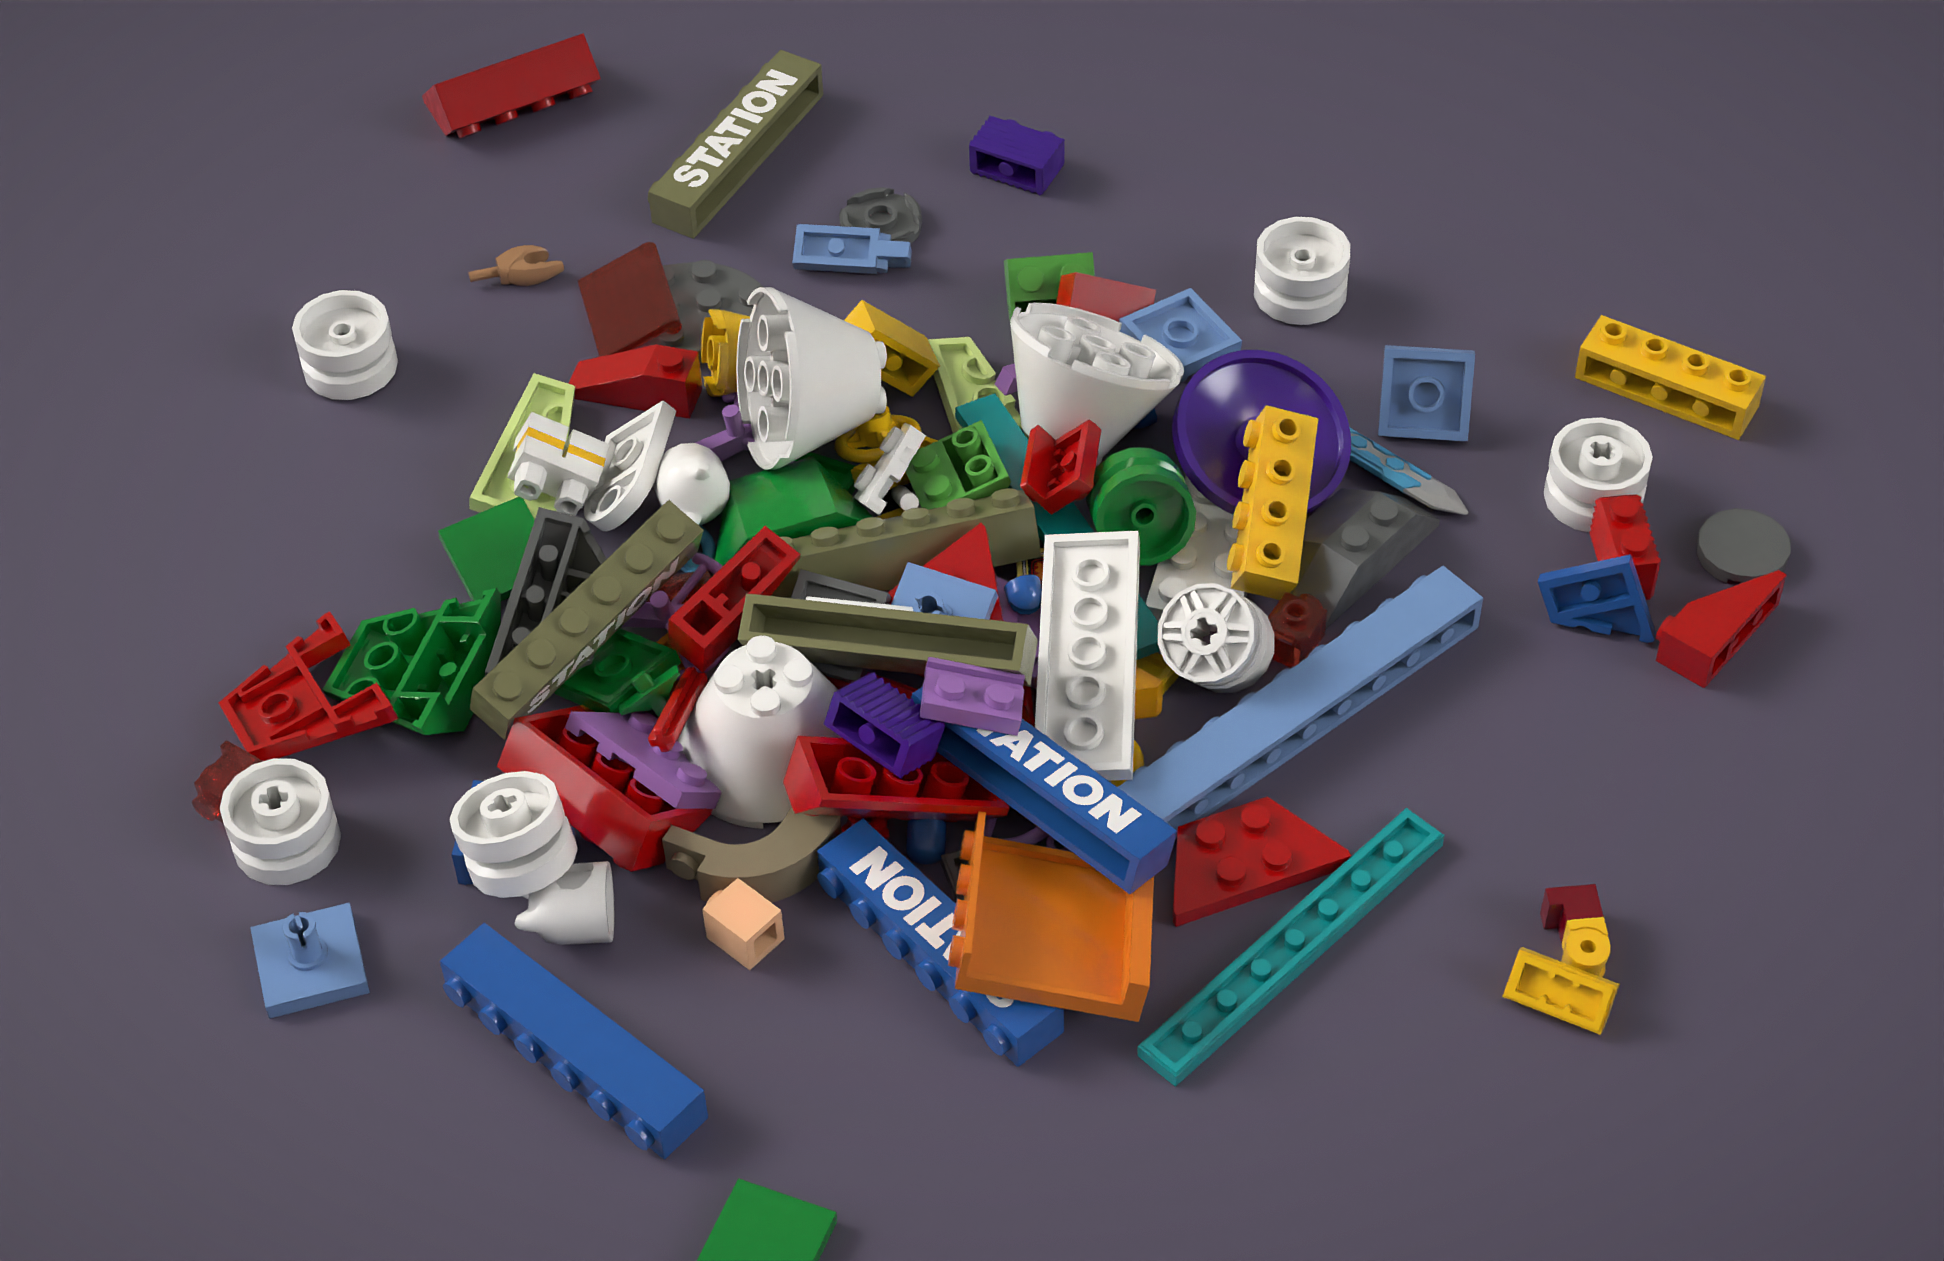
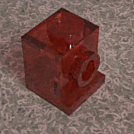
[1268,592,1328,668]
[192,740,263,824]

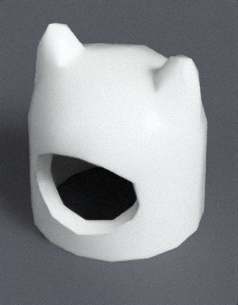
[653,443,730,526]
[514,861,614,945]

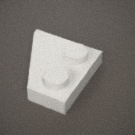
[854,423,926,515]

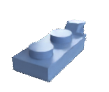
[792,224,912,274]

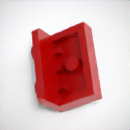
[1020,419,1101,515]

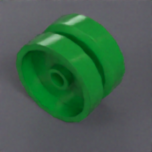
[1086,448,1196,566]

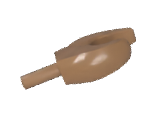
[468,245,564,286]

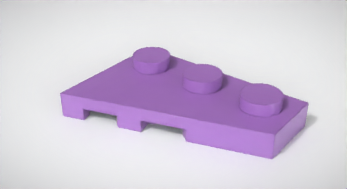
[565,711,722,809]

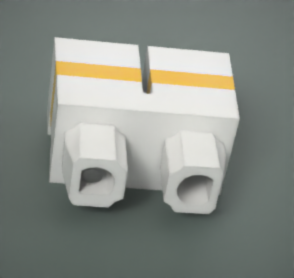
[507,412,610,516]

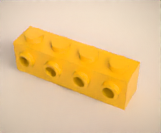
[1575,315,1766,440]
[1227,405,1318,601]

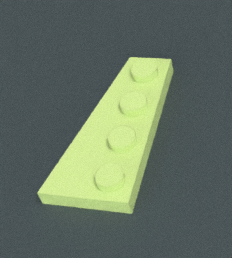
[928,337,1029,440]
[469,373,575,519]

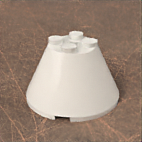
[736,287,887,470]
[1010,303,1184,466]
[677,635,842,829]

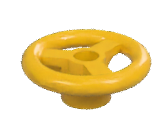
[835,406,922,463]

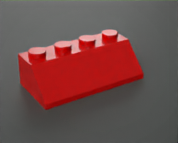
[422,33,601,139]
[497,705,713,872]
[783,736,1009,822]

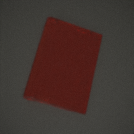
[577,242,682,357]

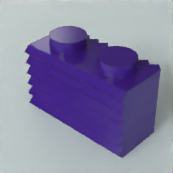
[969,115,1065,196]
[824,672,945,779]

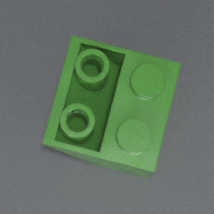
[1004,252,1095,326]
[906,420,1011,510]

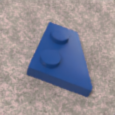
[1538,554,1656,643]

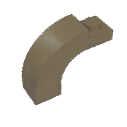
[662,806,842,903]

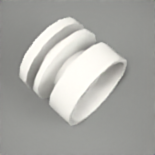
[1158,583,1274,693]

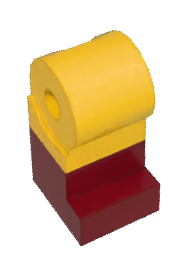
[1540,884,1610,978]

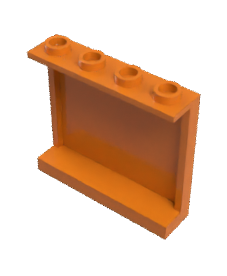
[948,811,1154,1022]

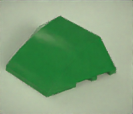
[713,456,873,575]
[323,587,501,735]

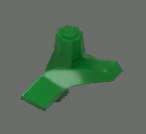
[618,665,681,716]

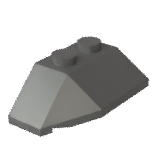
[1289,488,1440,629]
[485,507,606,676]

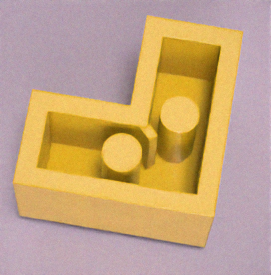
[844,300,940,397]

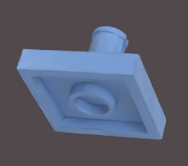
[1119,288,1242,382]
[1378,345,1475,441]
[891,562,998,620]
[250,902,370,1019]

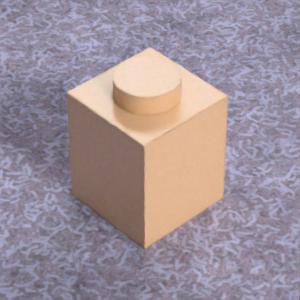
[702,878,785,970]

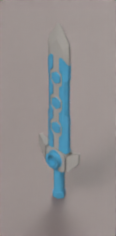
[1350,427,1468,515]

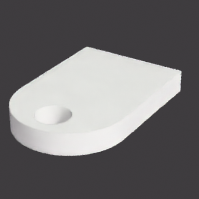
[584,401,676,531]

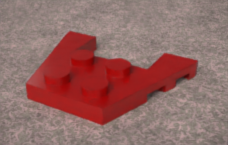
[218,611,398,764]

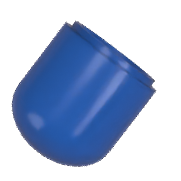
[906,819,946,865]

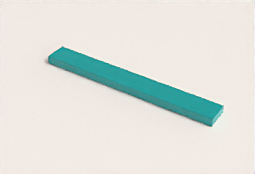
[955,393,1160,660]
[1137,808,1444,1087]

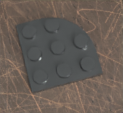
[639,260,763,363]

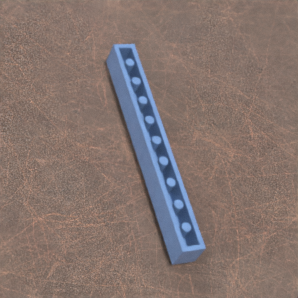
[1118,565,1483,839]

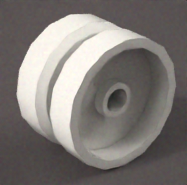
[1254,217,1350,325]
[292,290,398,400]
[1544,417,1653,532]
[220,758,341,885]
[450,771,578,898]

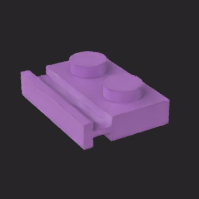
[920,657,1025,736]

